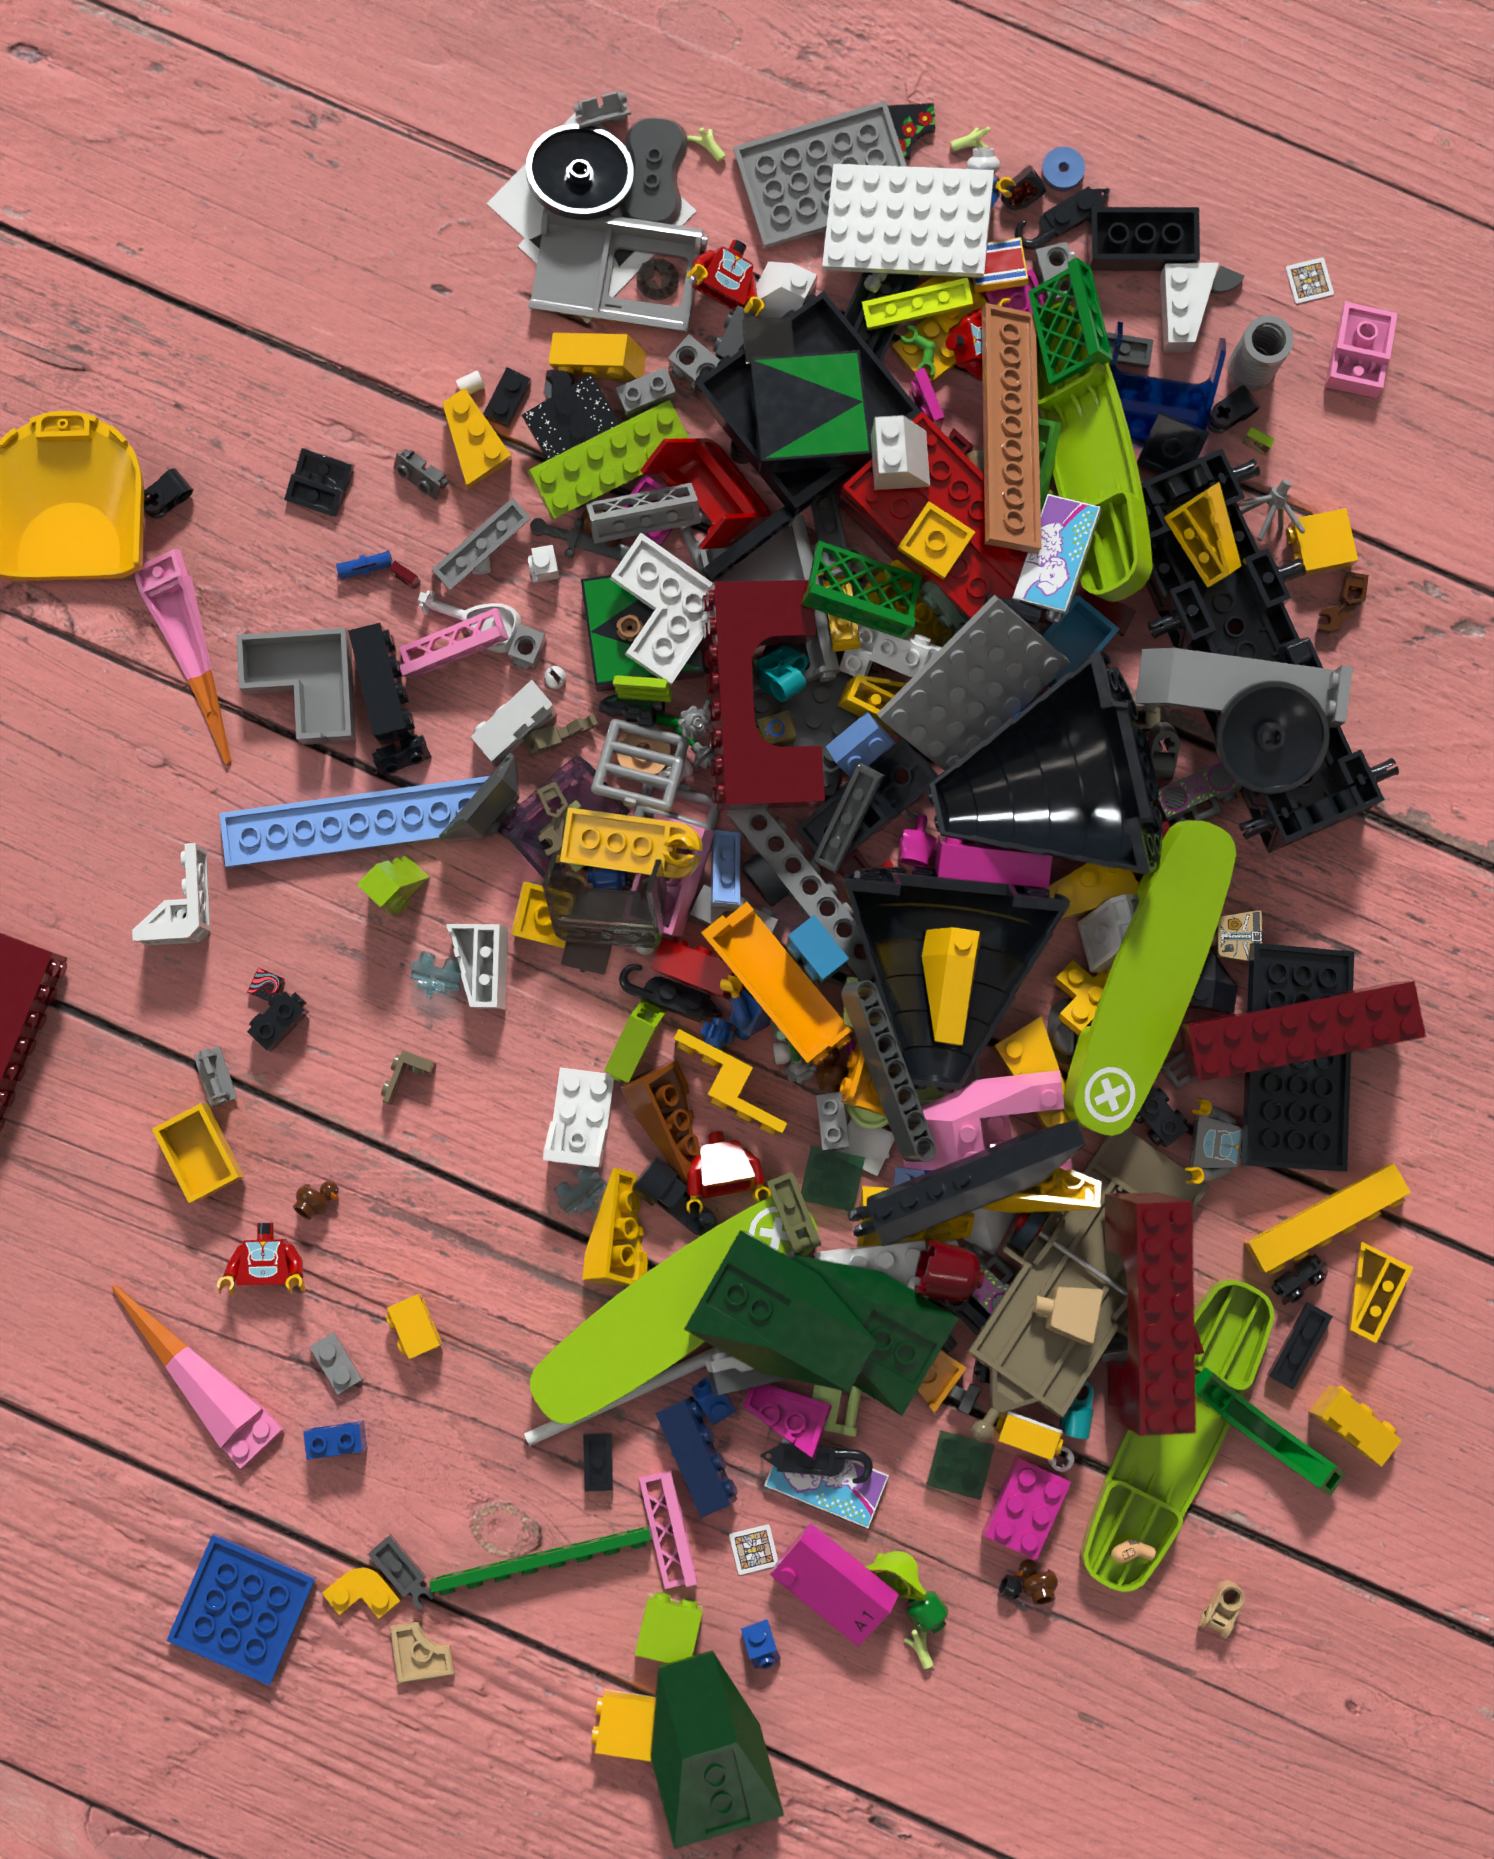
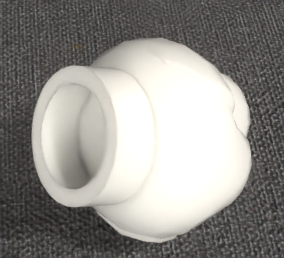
[966,148,1001,179]

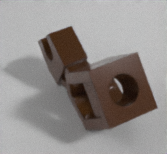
[1316,572,1369,634]

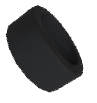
[741,853,789,907]

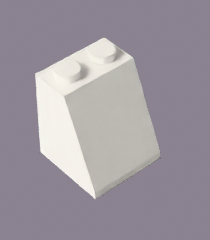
[871,416,930,490]

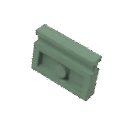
[918,580,967,630]

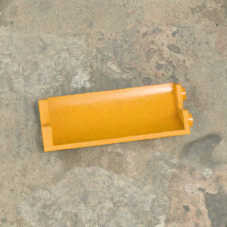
[701,902,853,1065]

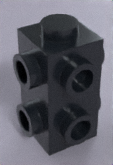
[247,991,310,1052]
[1134,1086,1189,1147]

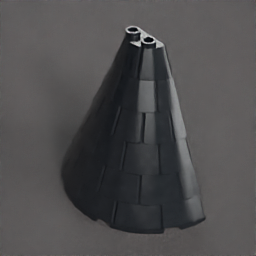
[928,651,1162,874]
[843,867,1070,1092]

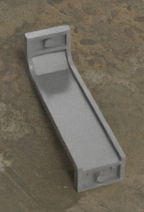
[1135,648,1353,728]

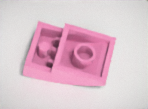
[1325,302,1398,399]

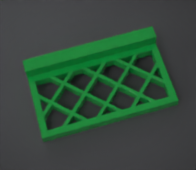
[1028,257,1113,387]
[801,541,921,640]

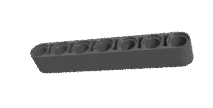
[841,980,936,1162]

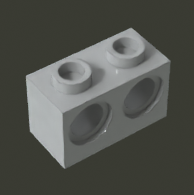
[1033,242,1075,304]
[668,334,720,392]

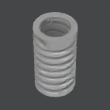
[1228,315,1293,391]

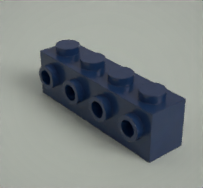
[655,1396,738,1518]

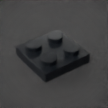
[1137,411,1209,474]

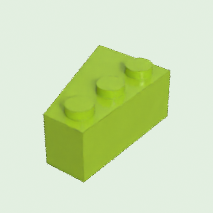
[356,855,430,916]

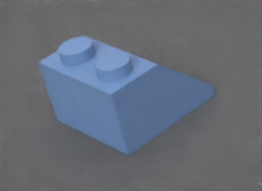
[826,711,897,778]

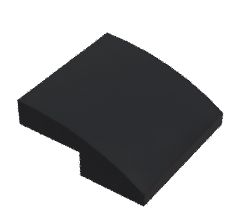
[284,448,355,517]

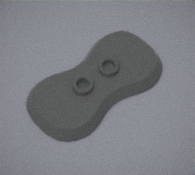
[620,117,688,224]

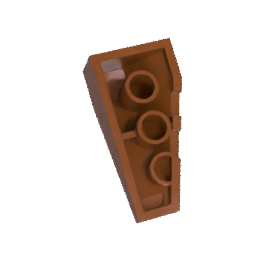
[620,1059,700,1182]

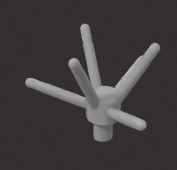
[1240,479,1305,541]

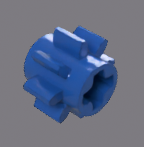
[700,1017,735,1050]

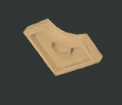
[390,1621,455,1684]

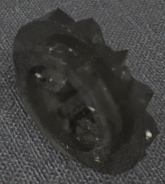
[636,257,679,300]

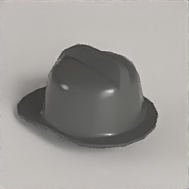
[1048,998,1092,1064]

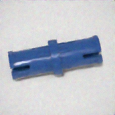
[336,550,393,580]

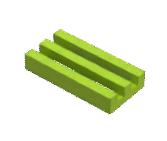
[613,675,673,702]

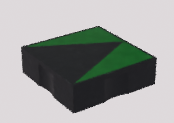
[748,350,872,474]
[581,564,704,692]

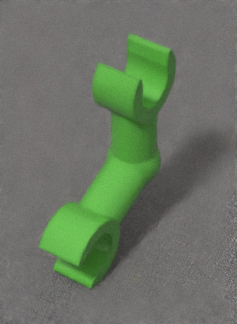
[900,325,936,379]

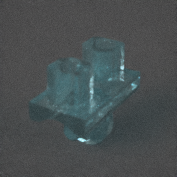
[410,951,461,999]
[554,1165,607,1216]

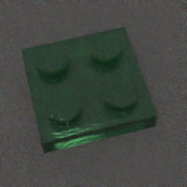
[801,1145,865,1211]
[926,1430,995,1500]

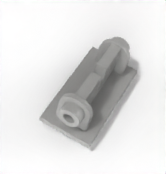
[573,90,631,128]
[193,1046,237,1107]
[816,1092,850,1150]

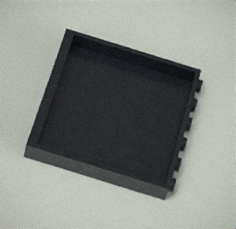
[694,291,921,517]

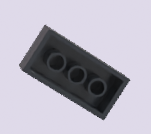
[1087,207,1200,271]
[348,623,415,745]

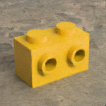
[386,1293,443,1359]

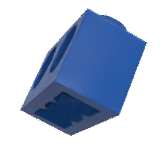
[303,1421,367,1460]

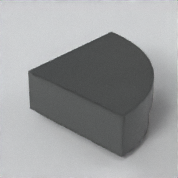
[1210,265,1244,294]

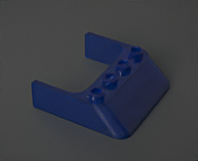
[1108,321,1226,441]

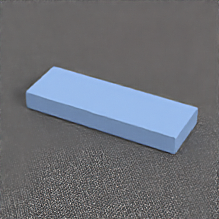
[711,830,741,909]

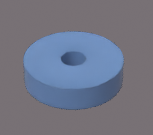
[1041,147,1085,192]

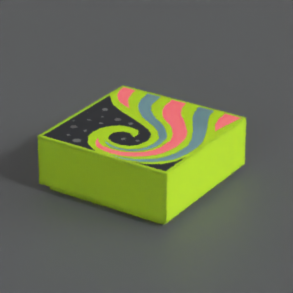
[1242,427,1275,455]

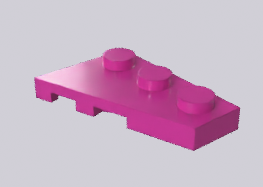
[743,1384,832,1460]

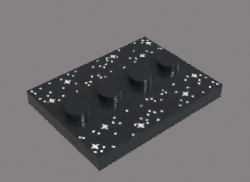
[521,374,620,510]

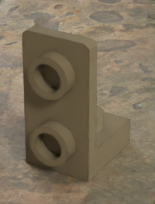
[381,1050,436,1105]

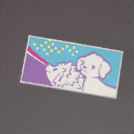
[1013,494,1102,614]
[764,1437,889,1528]

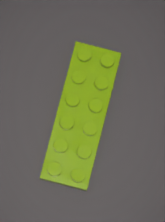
[527,399,689,520]

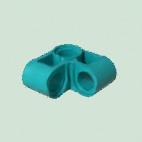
[756,644,809,702]
[1059,1380,1094,1439]

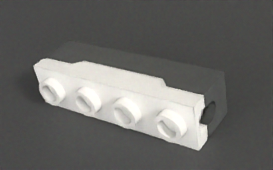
[705,1352,787,1395]

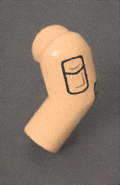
[1112,1539,1156,1563]

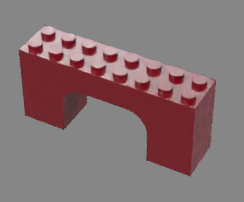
[702,580,825,810]
[0,932,67,1131]
[1179,981,1426,1082]
[1105,1192,1196,1436]

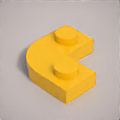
[322,1568,402,1619]

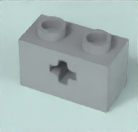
[616,367,677,420]

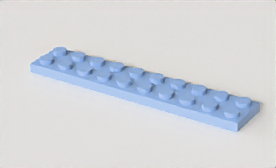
[219,776,490,868]

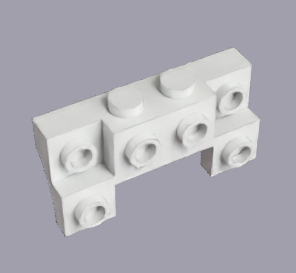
[839,624,942,678]

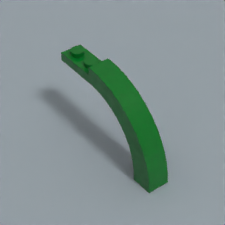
[1195,1367,1346,1497]

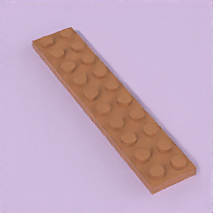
[982,303,1042,554]

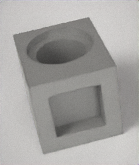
[508,624,547,670]

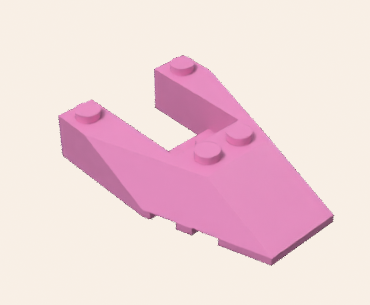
[903,1070,1072,1171]

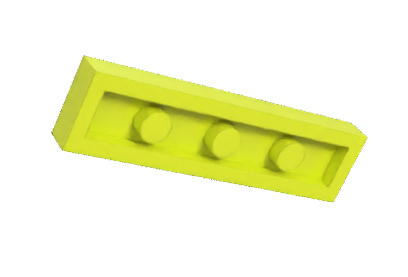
[862,277,973,331]

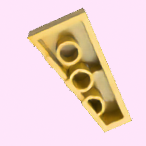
[1047,863,1139,921]
[992,1016,1071,1129]

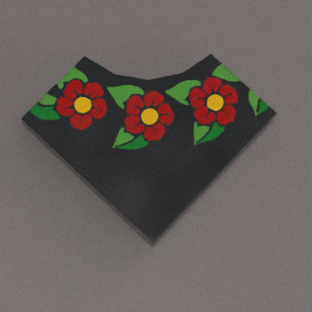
[887,103,935,159]

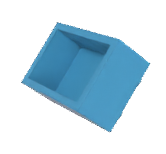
[1042,594,1119,687]
[786,915,849,986]

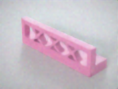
[399,608,509,679]
[639,1470,698,1589]

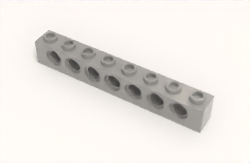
[727,808,874,981]

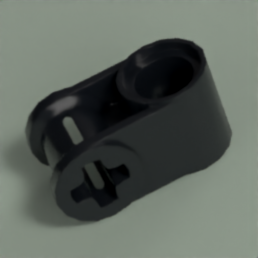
[1206,385,1260,434]
[144,468,193,519]

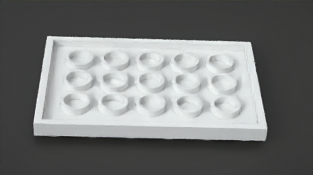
[822,164,994,278]

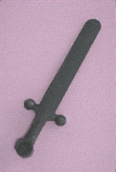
[530,518,631,561]

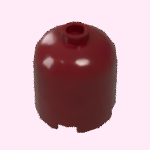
[914,1239,984,1302]

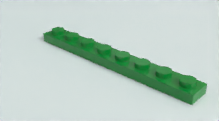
[429,1525,652,1595]

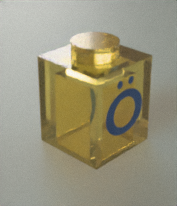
[757,710,797,746]

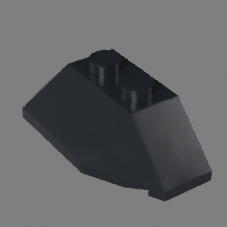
[1188,954,1237,1014]

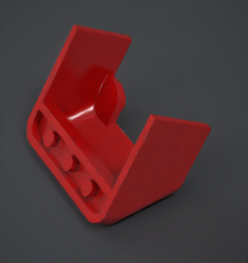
[640,438,771,550]

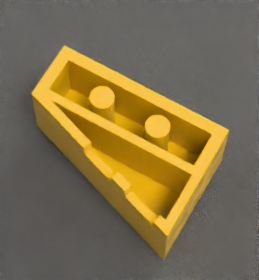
[1164,482,1241,588]
[1309,1385,1402,1467]

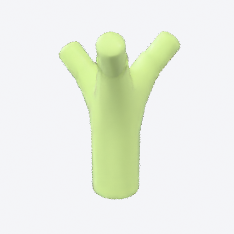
[950,127,991,152]
[687,128,726,163]
[904,1630,933,1669]

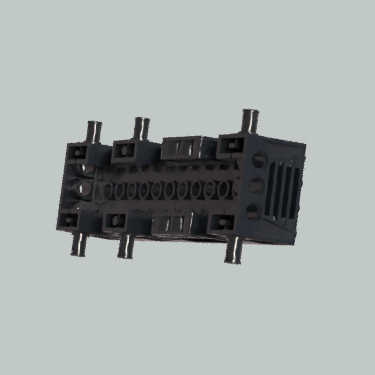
[1141,449,1399,854]

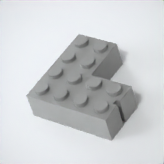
[236,628,356,745]

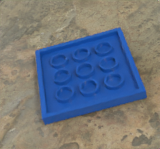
[166,1534,316,1685]

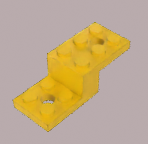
[674,1029,787,1136]

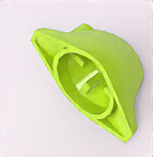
[865,1551,926,1601]

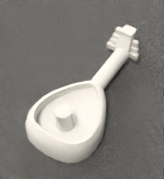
[418,590,522,654]

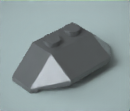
[439,753,520,843]

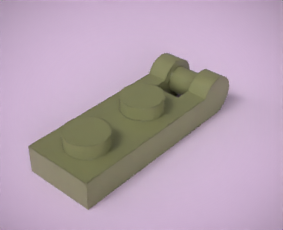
[767,1172,821,1255]

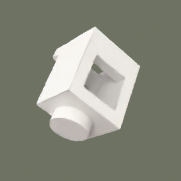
[528,545,560,583]

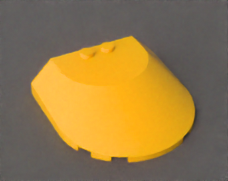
[0,411,144,581]

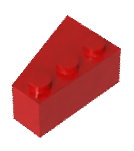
[650,937,746,1001]

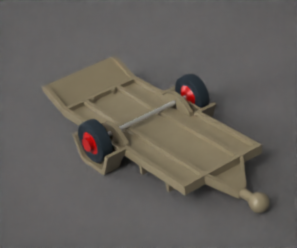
[967,1129,1209,1443]

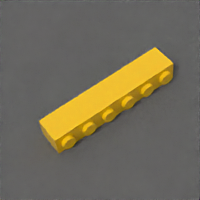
[1244,1163,1411,1275]

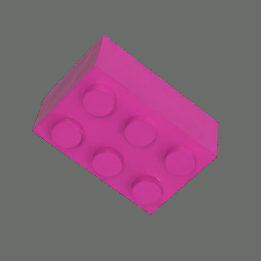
[982,1455,1071,1560]

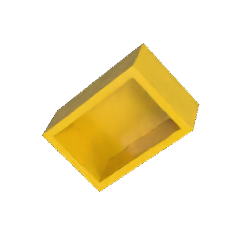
[151,1103,245,1203]

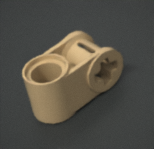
[1199,1580,1245,1639]

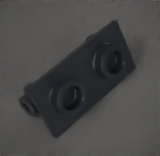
[372,734,432,776]
[1271,1254,1328,1305]

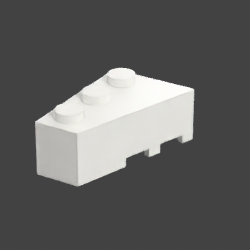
[1160,263,1219,353]
[471,680,557,766]
[446,924,508,1010]

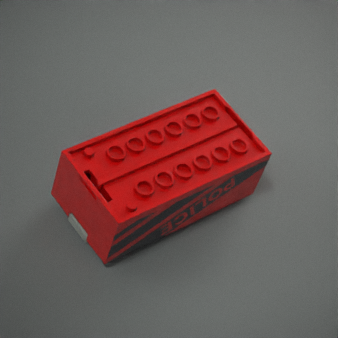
[839,411,1041,622]

